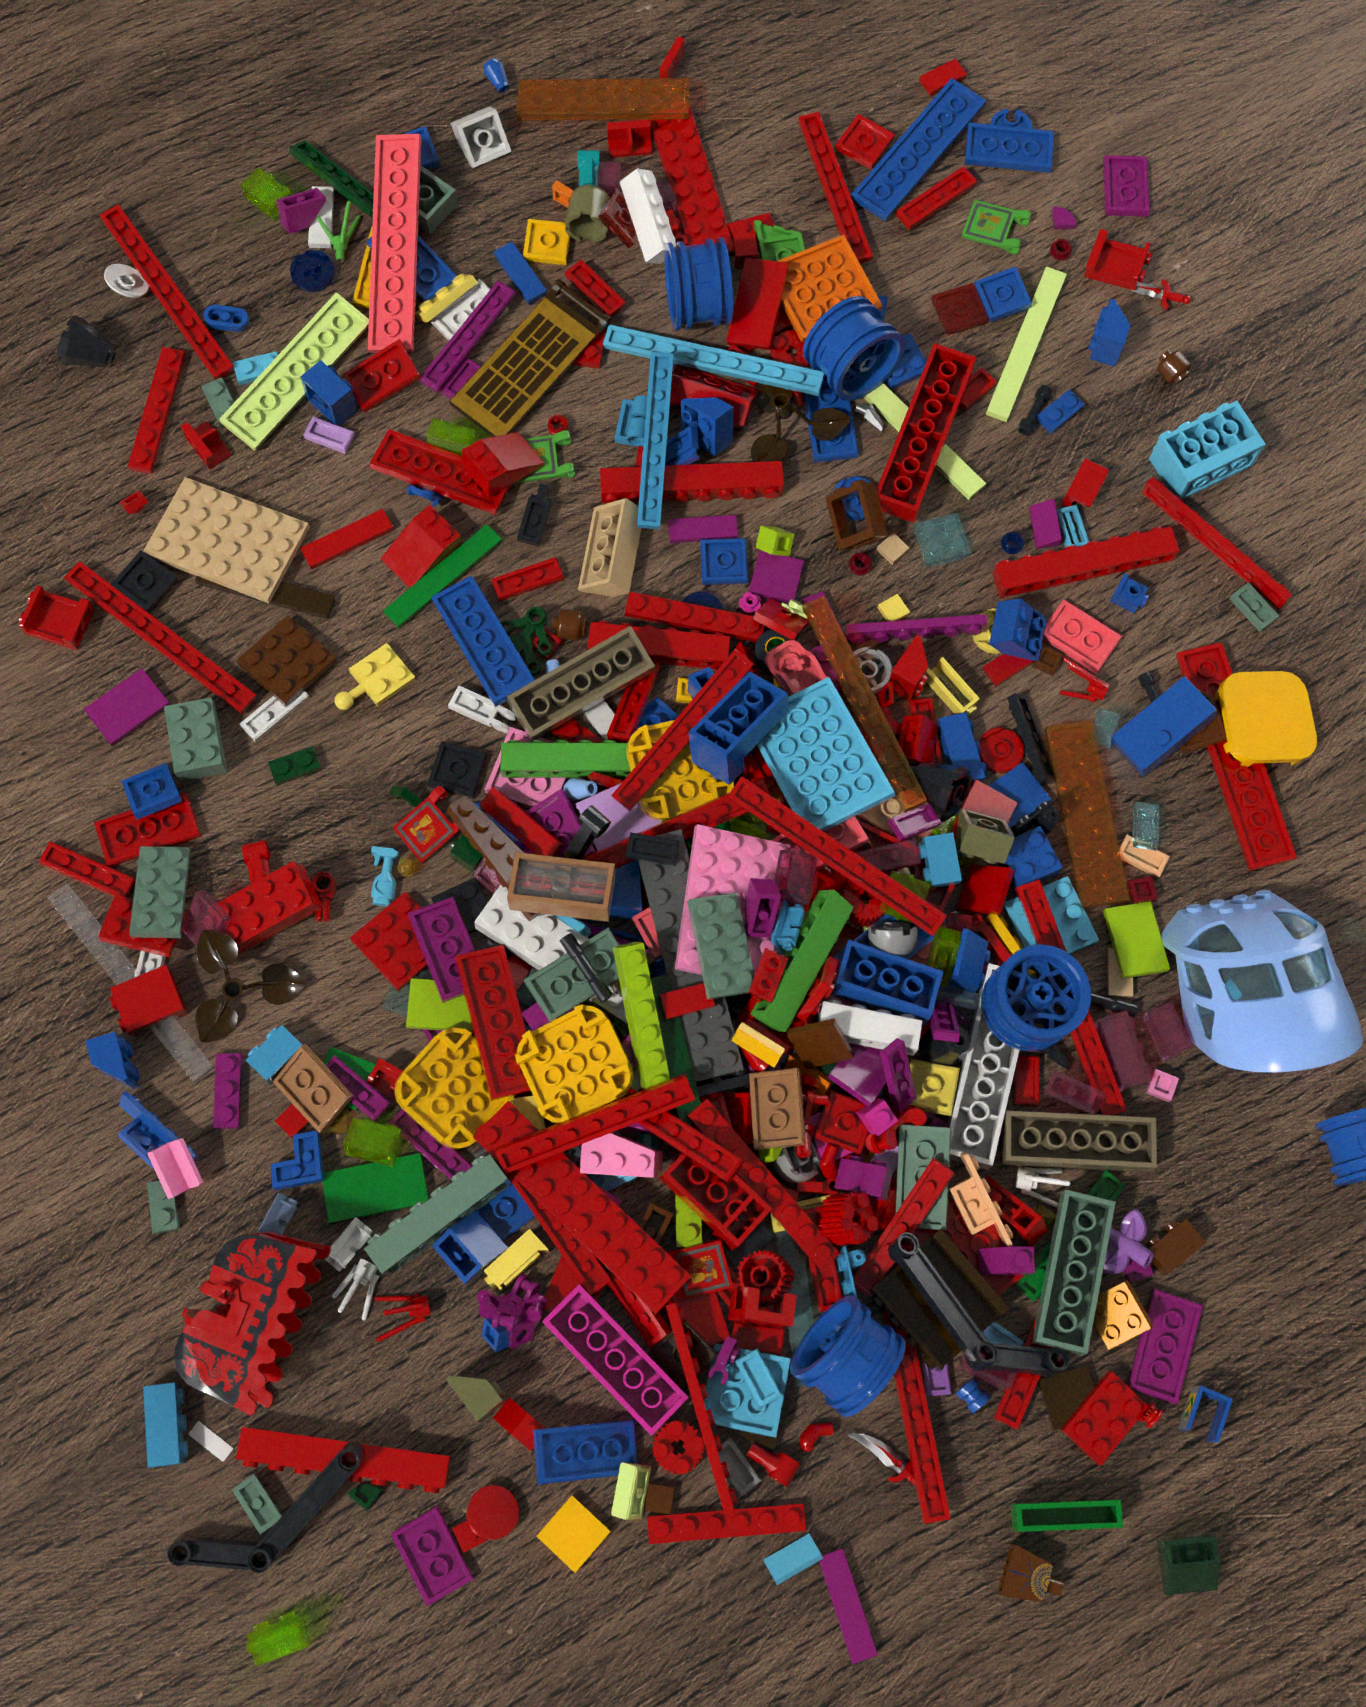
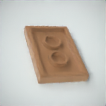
[272,1045,354,1133]
[749,1068,806,1150]

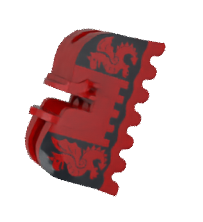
[174,1231,332,1416]

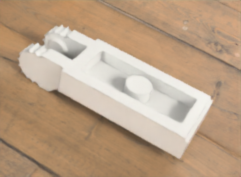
[448,686,516,733]

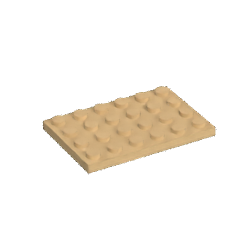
[143,477,310,603]

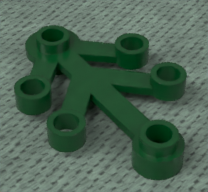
[500,607,552,676]

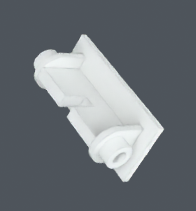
[325,1217,373,1272]

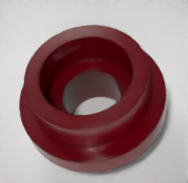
[1050,239,1072,261]
[849,553,872,576]

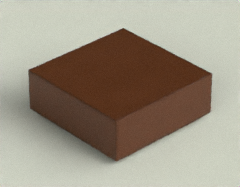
[1032,645,1064,676]
[645,1484,674,1514]

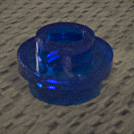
[1001,532,1024,554]

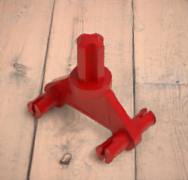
[796,1090,829,1158]

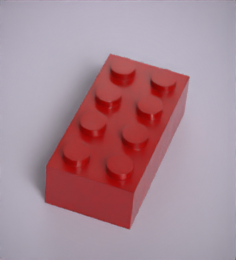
[209,861,323,954]

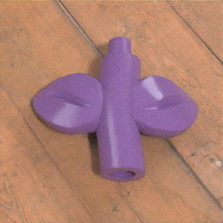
[1103,1209,1154,1274]

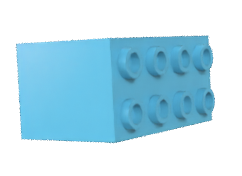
[1149,401,1266,500]

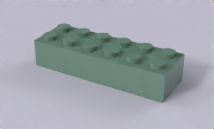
[364,1154,512,1277]
[1032,1190,1116,1356]

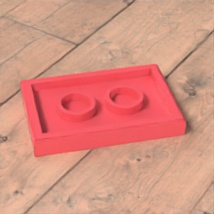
[1043,599,1122,674]

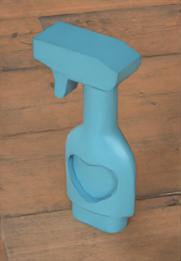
[371,846,399,907]

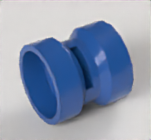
[955,1376,991,1414]

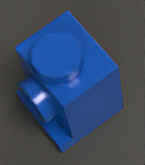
[1110,574,1149,613]

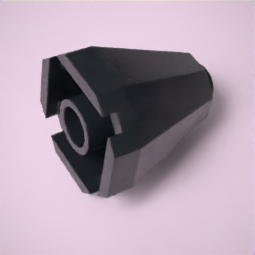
[56,315,116,367]
[910,762,972,817]
[919,1021,971,1066]

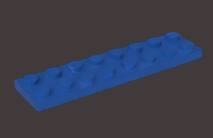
[851,78,986,222]

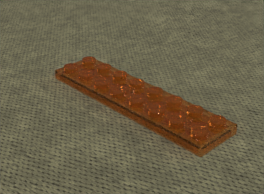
[516,78,690,120]
[1044,721,1130,908]

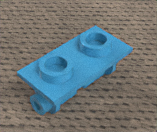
[771,900,805,955]

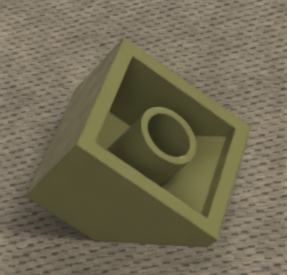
[955,808,1015,864]
[445,1375,505,1422]

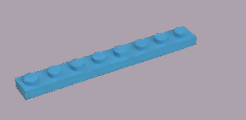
[637,352,674,530]

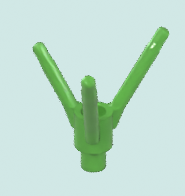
[317,201,361,260]

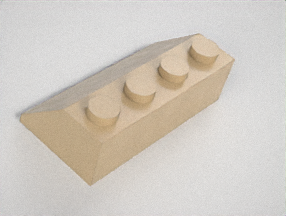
[578,498,641,597]

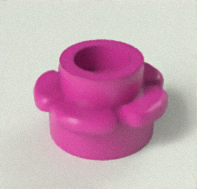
[739,592,761,614]

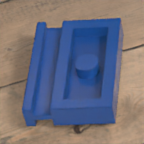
[665,426,699,466]

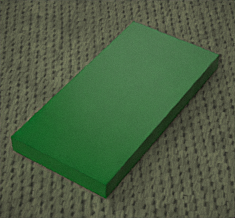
[322,1153,429,1224]

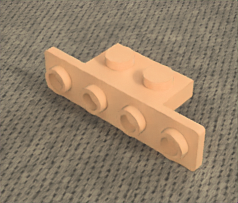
[949,1152,1014,1247]

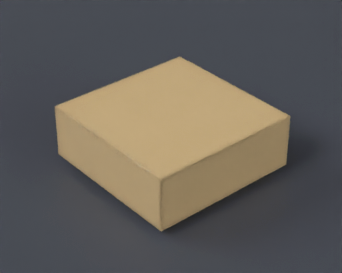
[877,532,909,565]

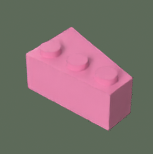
[580,1132,663,1178]

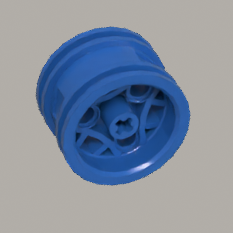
[664,237,733,331]
[803,296,906,401]
[981,944,1091,1051]
[1315,1108,1366,1187]
[790,1295,906,1417]

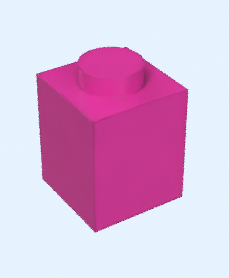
[856,1098,898,1136]

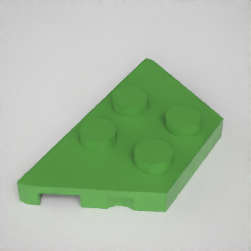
[753,220,805,261]

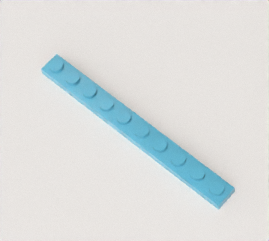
[603,325,825,396]

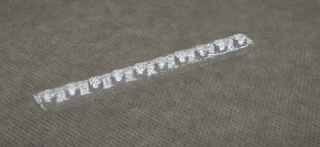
[47,883,215,1083]

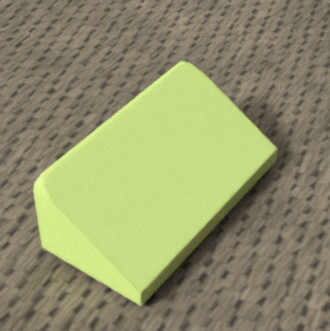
[611,1462,651,1520]

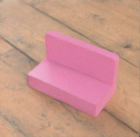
[147,1138,203,1199]

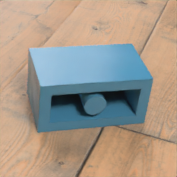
[919,833,962,888]
[246,1025,302,1085]

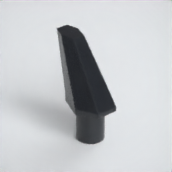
[1037,1044,1070,1070]

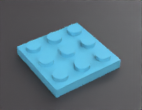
[1003,876,1099,954]
[704,1343,791,1438]

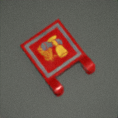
[393,786,461,864]
[666,1239,733,1305]

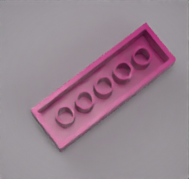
[542,1285,689,1436]

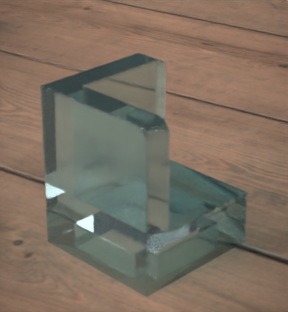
[1089,708,1121,748]

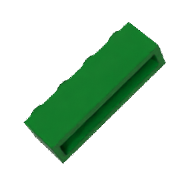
[1010,1500,1123,1532]

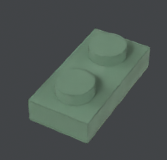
[201,377,234,426]
[1229,582,1279,632]
[147,1180,180,1234]
[232,1474,282,1534]

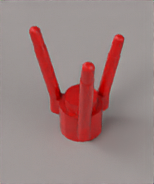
[1059,656,1110,703]
[374,1293,430,1342]

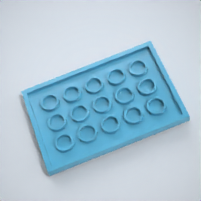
[757,677,895,832]

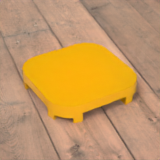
[1215,671,1317,767]
[626,720,734,821]
[515,1004,634,1124]
[394,1027,515,1149]

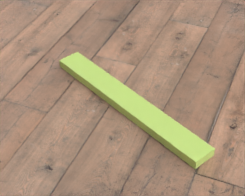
[986,266,1067,422]
[863,383,986,500]

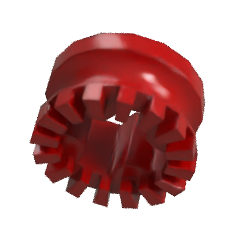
[548,414,568,435]
[1138,1402,1163,1429]

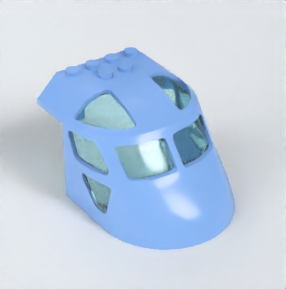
[1160,890,1364,1072]

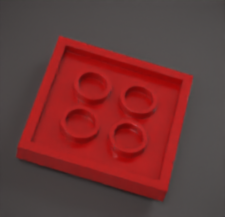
[350,892,428,992]

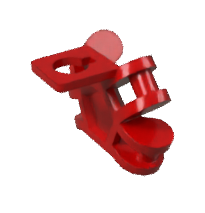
[866,1097,927,1154]

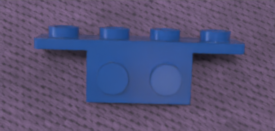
[118,1091,197,1170]

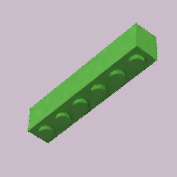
[501,740,630,778]
[751,890,854,1032]

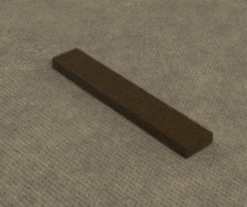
[195,576,335,619]

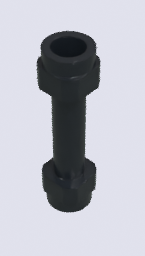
[1018,385,1052,436]
[1138,672,1158,703]

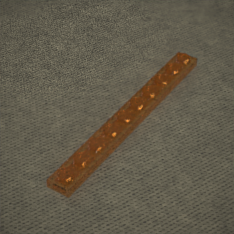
[802,596,927,812]

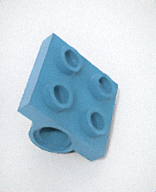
[615,396,647,447]

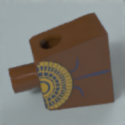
[997,1544,1064,1602]

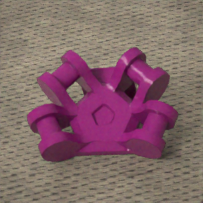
[477,1274,547,1349]

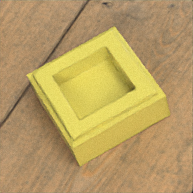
[877,594,910,622]

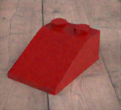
[462,432,545,497]
[381,505,462,588]

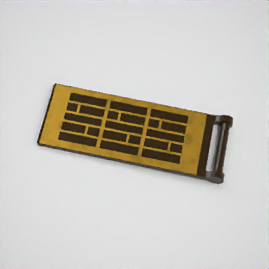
[449,279,612,437]

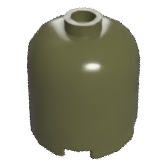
[564,185,611,243]

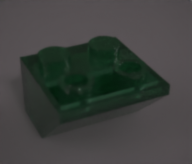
[1156,1535,1220,1595]

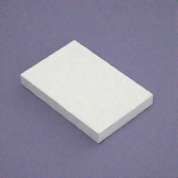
[430,279,509,341]

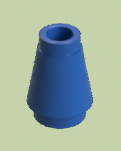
[483,58,510,93]

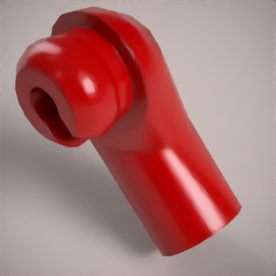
[819,1143,839,1179]
[799,1422,833,1452]

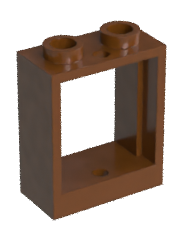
[825,479,888,550]

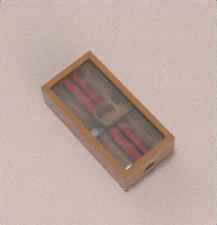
[507,852,616,922]

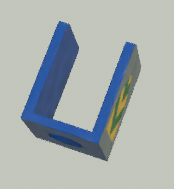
[1178,1385,1233,1443]

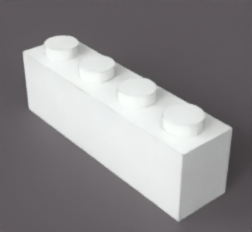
[620,168,676,264]
[818,1000,922,1056]

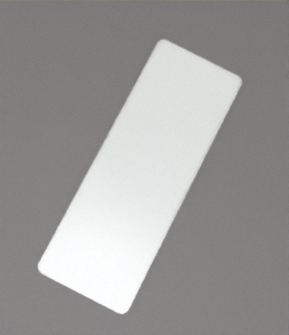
[189,1421,233,1462]

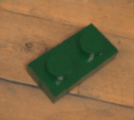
[268,746,322,786]

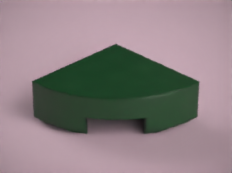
[389,786,422,807]
[346,1484,384,1511]

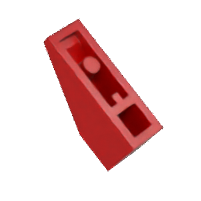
[984,1175,1048,1247]

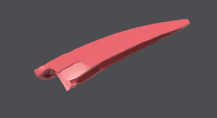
[765,640,828,696]

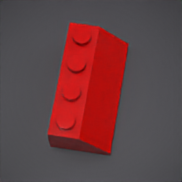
[670,364,759,427]

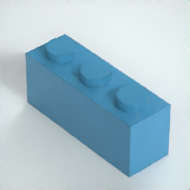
[143,1382,188,1468]

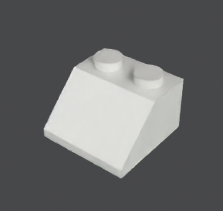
[451,107,511,168]

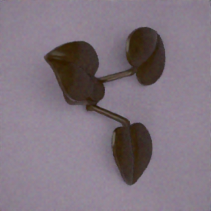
[751,383,850,462]
[195,929,305,1043]

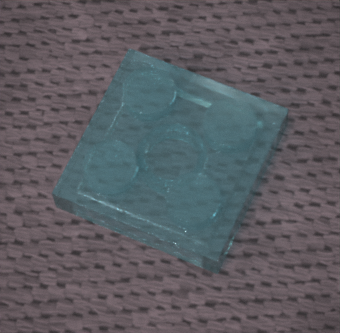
[913,513,971,567]

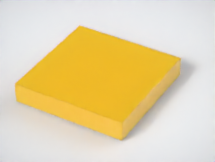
[523,219,570,265]
[536,1495,611,1573]

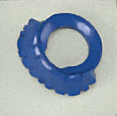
[406,484,443,507]

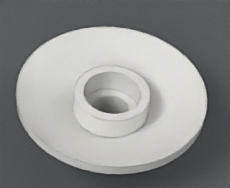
[104,264,149,298]

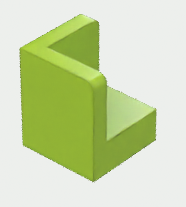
[756,525,795,556]

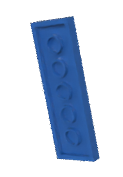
[431,575,535,707]

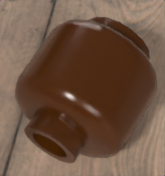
[1157,350,1191,385]
[552,609,587,641]

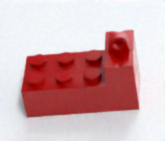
[659,1153,772,1251]

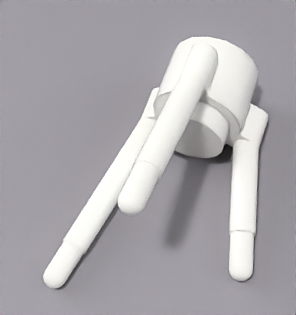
[1015,1167,1070,1209]
[332,1259,380,1320]

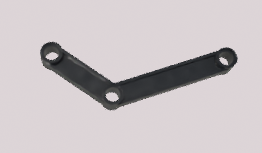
[480,805,611,960]
[888,1233,1069,1378]
[167,1442,364,1573]

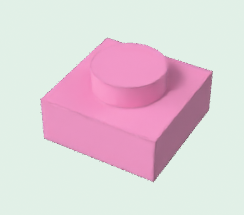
[1146,1069,1179,1102]

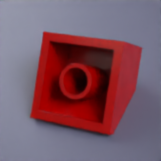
[888,635,928,702]

